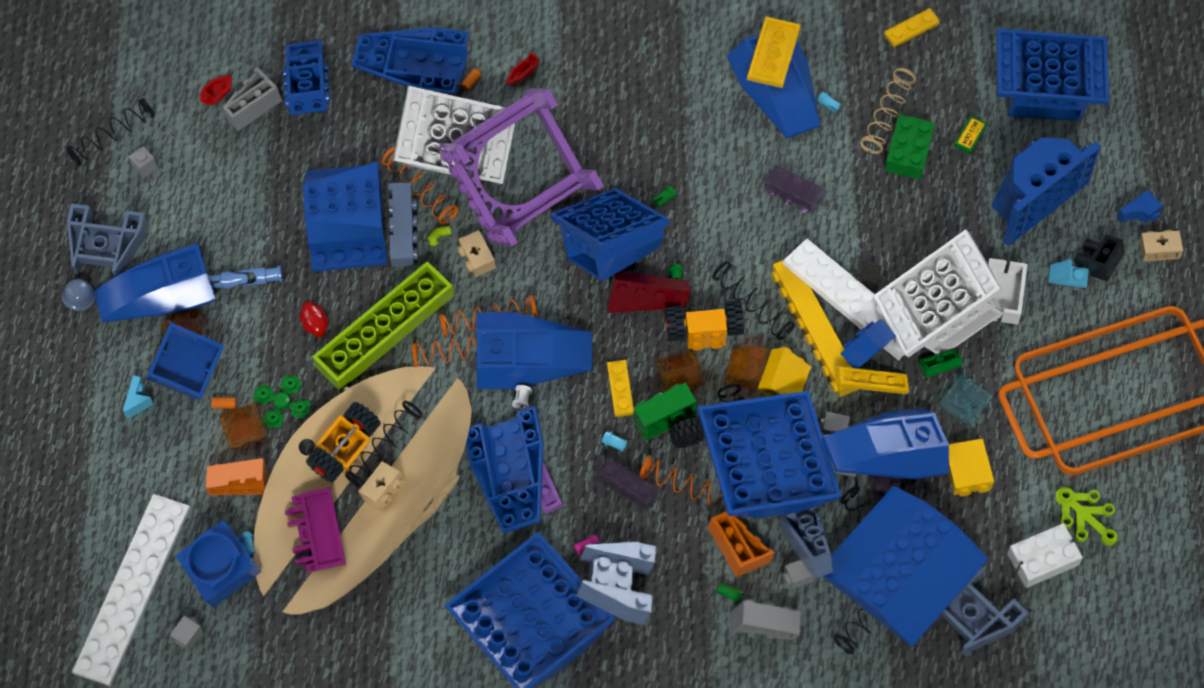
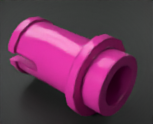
[574,535,600,556]

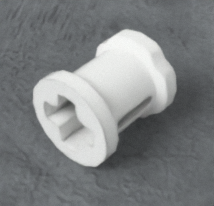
[512,385,533,409]

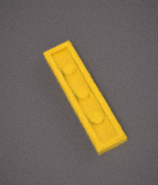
[835,366,909,394]

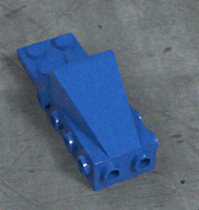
[283,40,330,115]

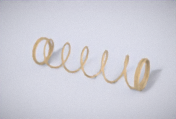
[860,68,916,154]

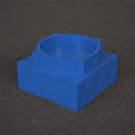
[146,322,224,401]
[175,520,262,607]

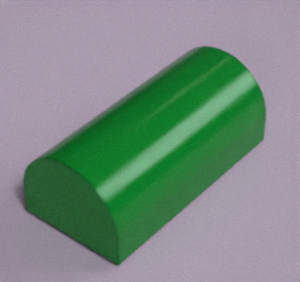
[919,348,962,379]

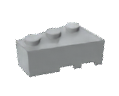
[222,67,282,131]
[729,600,801,640]

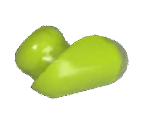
[427,225,451,246]

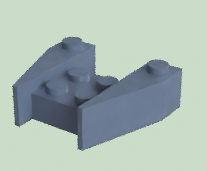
[67,204,148,277]
[576,542,656,625]
[933,568,1029,655]

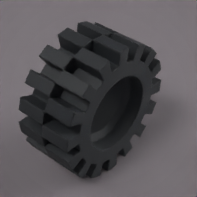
[669,418,706,449]

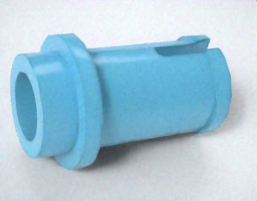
[817,92,841,113]
[602,431,628,452]
[239,531,256,557]

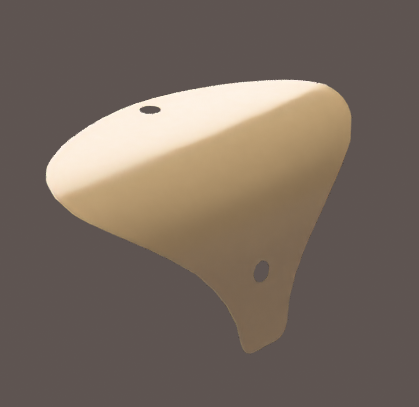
[253,366,472,614]

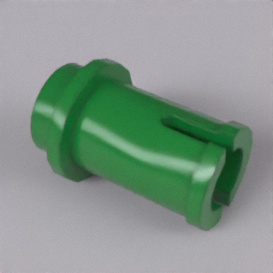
[652,186,677,208]
[669,264,683,280]
[717,582,744,603]

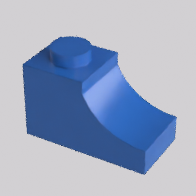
[1117,190,1163,224]

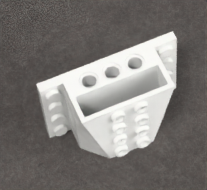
[393,86,515,184]
[873,230,1003,357]

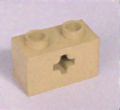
[457,230,496,277]
[1139,230,1183,261]
[358,462,405,511]

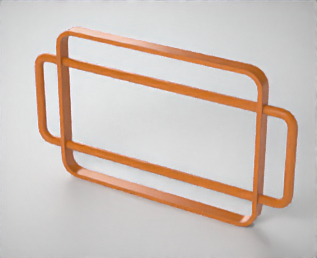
[998,306,1204,475]

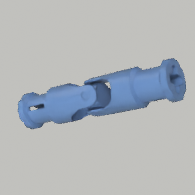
[207,265,283,289]

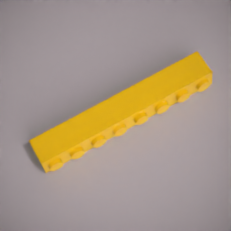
[771,260,859,397]

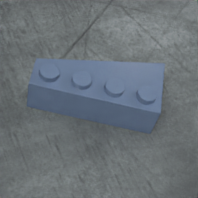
[388,183,418,267]
[779,506,833,579]

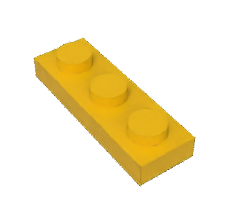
[884,8,940,48]
[607,360,634,417]

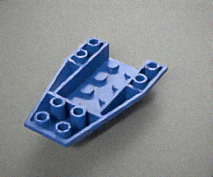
[351,28,469,95]
[727,34,820,139]
[94,241,216,322]
[477,312,592,389]
[466,406,544,533]
[823,408,949,479]

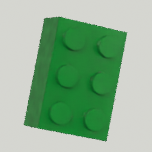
[885,114,935,180]
[633,383,697,442]

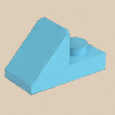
[1048,259,1089,288]
[123,376,153,418]

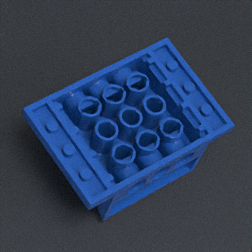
[996,29,1109,121]
[991,137,1101,247]
[303,162,387,272]
[550,188,670,281]

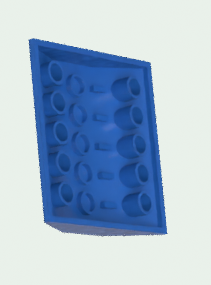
[697,391,842,518]
[822,486,988,647]
[444,532,616,688]

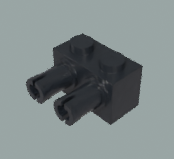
[1074,235,1125,282]

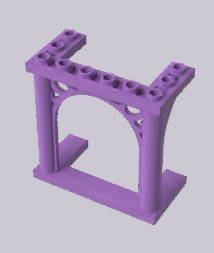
[439,88,604,247]

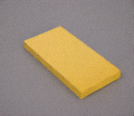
[747,17,801,88]

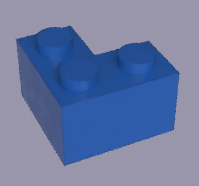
[840,319,896,368]

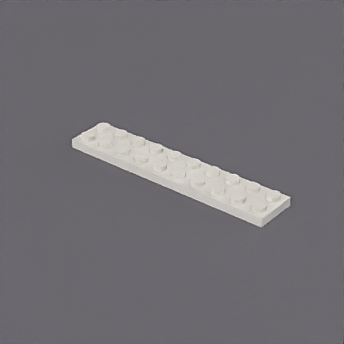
[72,494,190,686]

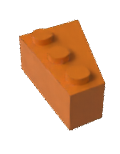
[206,458,268,495]
[708,511,775,577]

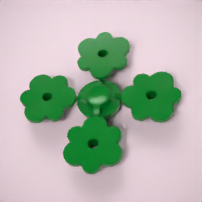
[254,375,311,429]

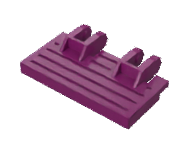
[285,487,346,573]

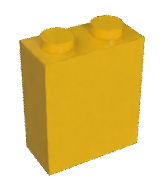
[758,347,811,397]
[948,439,994,496]

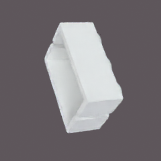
[988,258,1027,325]
[1008,523,1083,588]

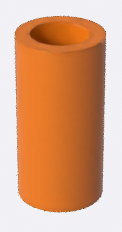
[460,69,482,92]
[212,397,237,409]

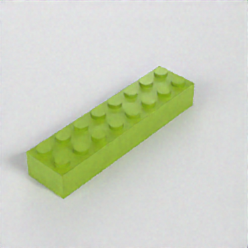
[312,261,454,391]

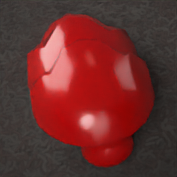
[506,53,540,86]
[200,75,232,106]
[299,301,329,338]

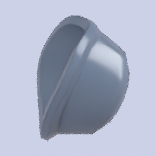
[62,279,95,311]

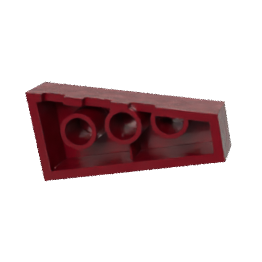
[607,271,690,313]

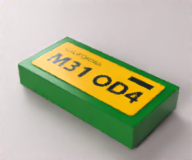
[954,116,988,154]

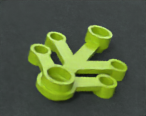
[1055,487,1118,546]

